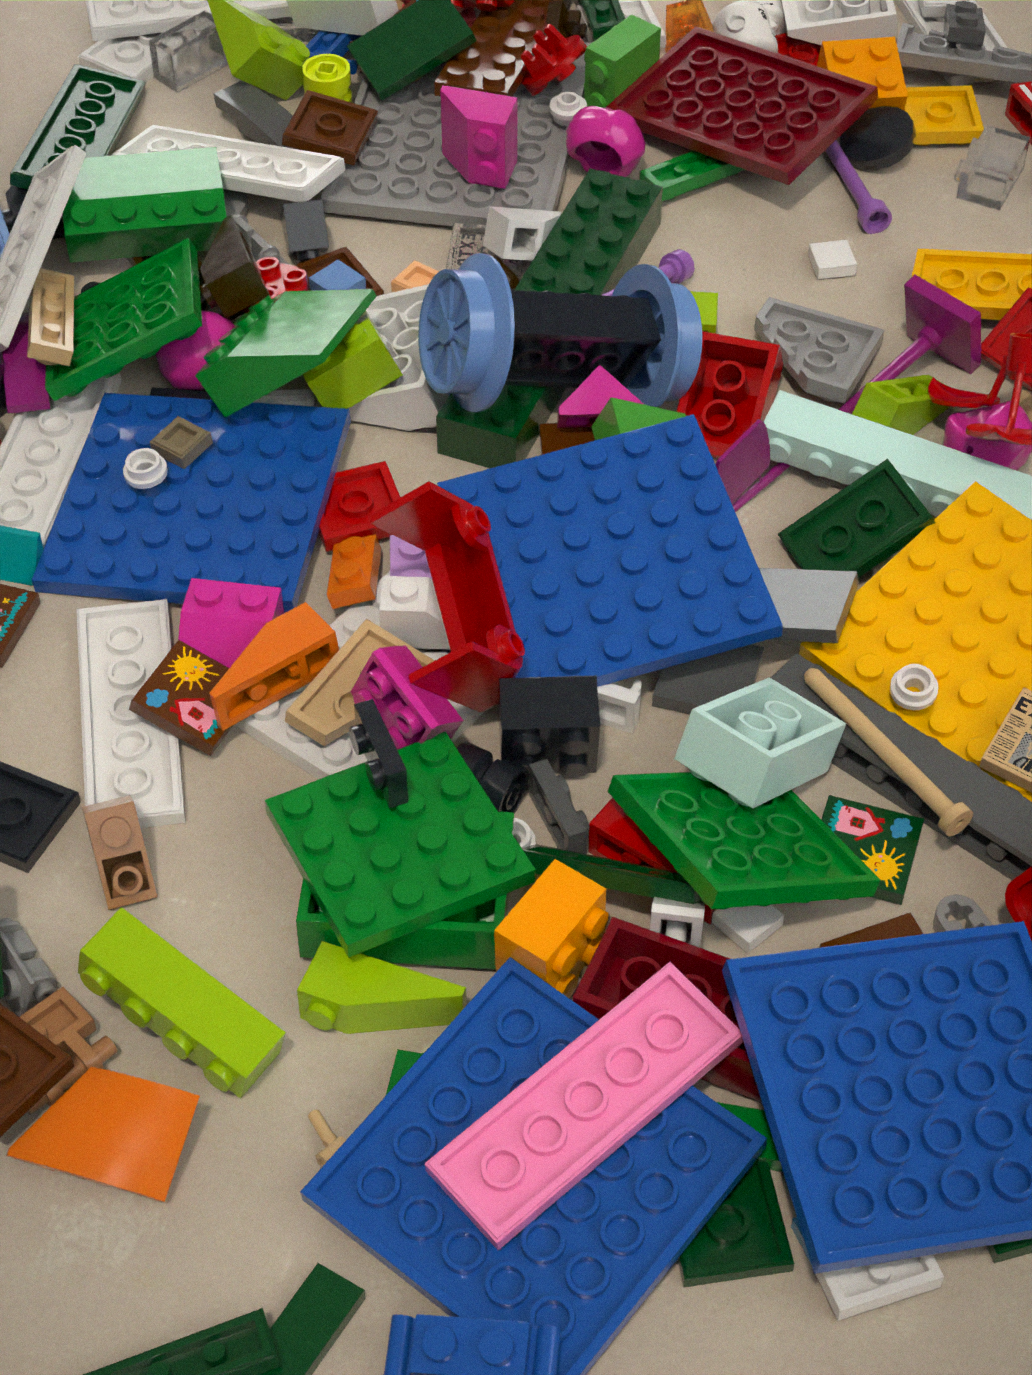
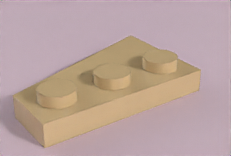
[285,619,435,746]

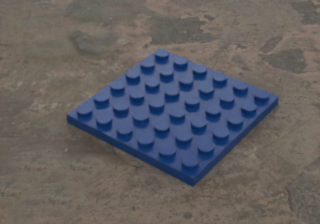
[31,393,351,612]
[437,414,783,687]
[722,921,1032,1274]
[300,957,767,1375]

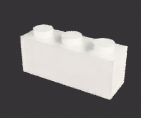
[287,0,399,36]

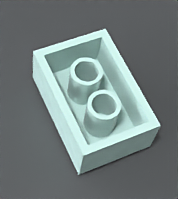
[674,677,847,808]

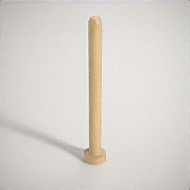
[804,668,973,837]

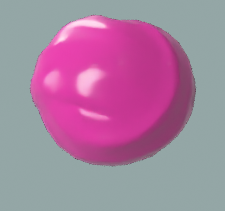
[566,106,645,177]
[156,310,235,391]
[943,401,1032,471]

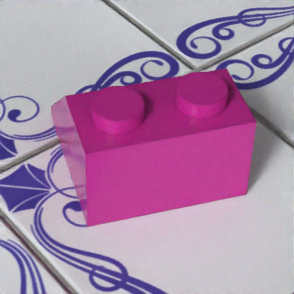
[440,85,518,189]
[178,578,284,668]

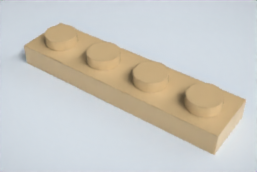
[27,268,74,366]

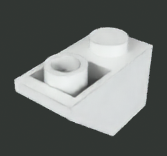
[483,206,562,261]

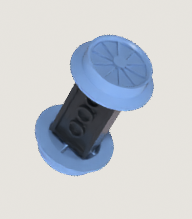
[418,253,702,412]

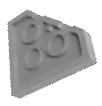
[754,297,884,404]

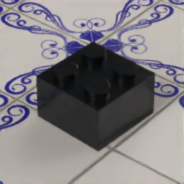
[499,675,600,777]

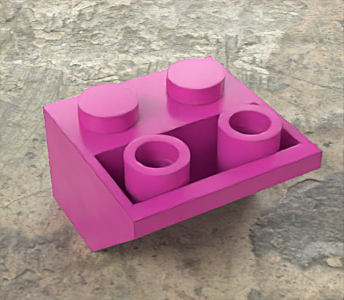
[350,645,464,750]

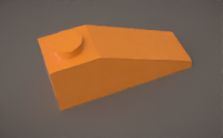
[209,602,339,731]

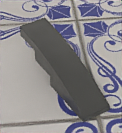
[213,80,295,149]

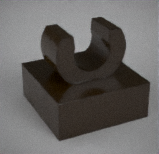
[546,0,587,39]

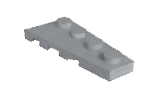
[896,23,1032,84]

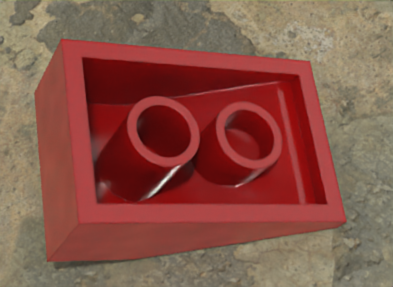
[676,331,784,459]

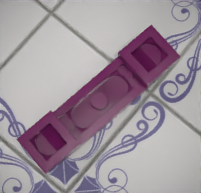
[3,312,51,414]

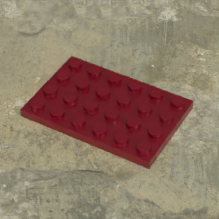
[606,26,878,185]

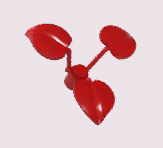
[928,333,1032,445]

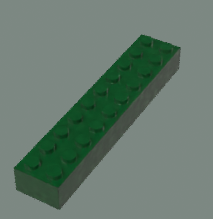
[436,169,663,468]

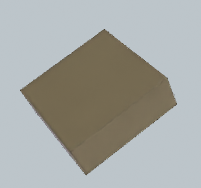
[150,416,213,469]

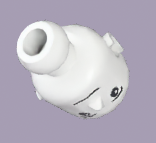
[712,0,778,53]

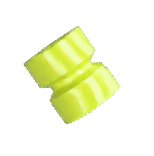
[302,54,352,103]

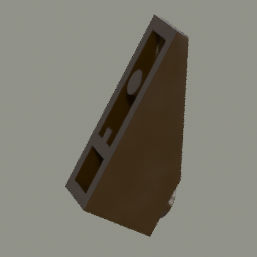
[200,215,270,318]

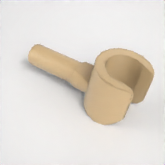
[308,1110,346,1168]

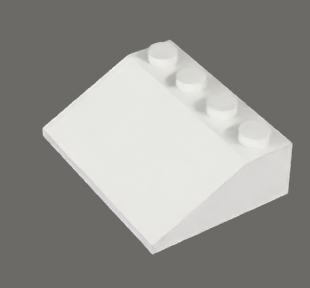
[781,0,897,45]
[315,284,450,431]

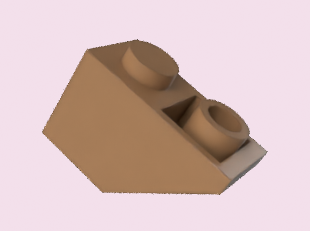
[82,795,157,910]

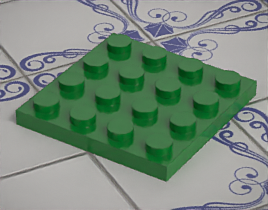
[45,238,202,401]
[265,731,535,958]
[607,772,880,910]

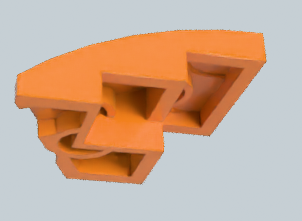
[6,1067,200,1203]

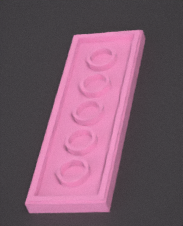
[424,962,743,1250]

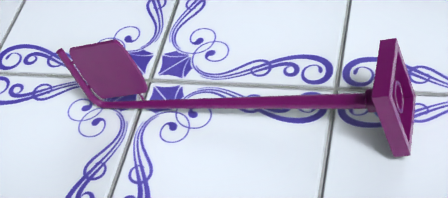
[715,274,981,512]

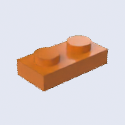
[327,534,381,609]

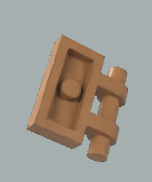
[20,987,118,1115]

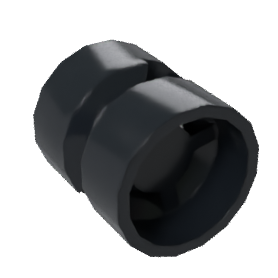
[457,741,529,814]

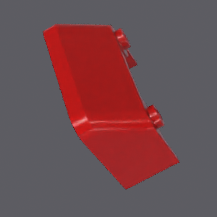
[369,481,525,713]

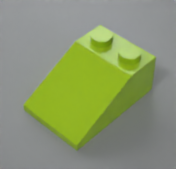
[207,0,310,100]
[302,310,403,409]

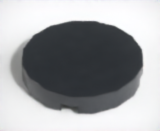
[840,106,916,170]

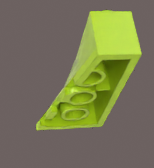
[78,907,286,1099]

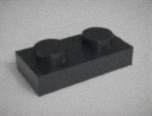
[349,699,408,808]

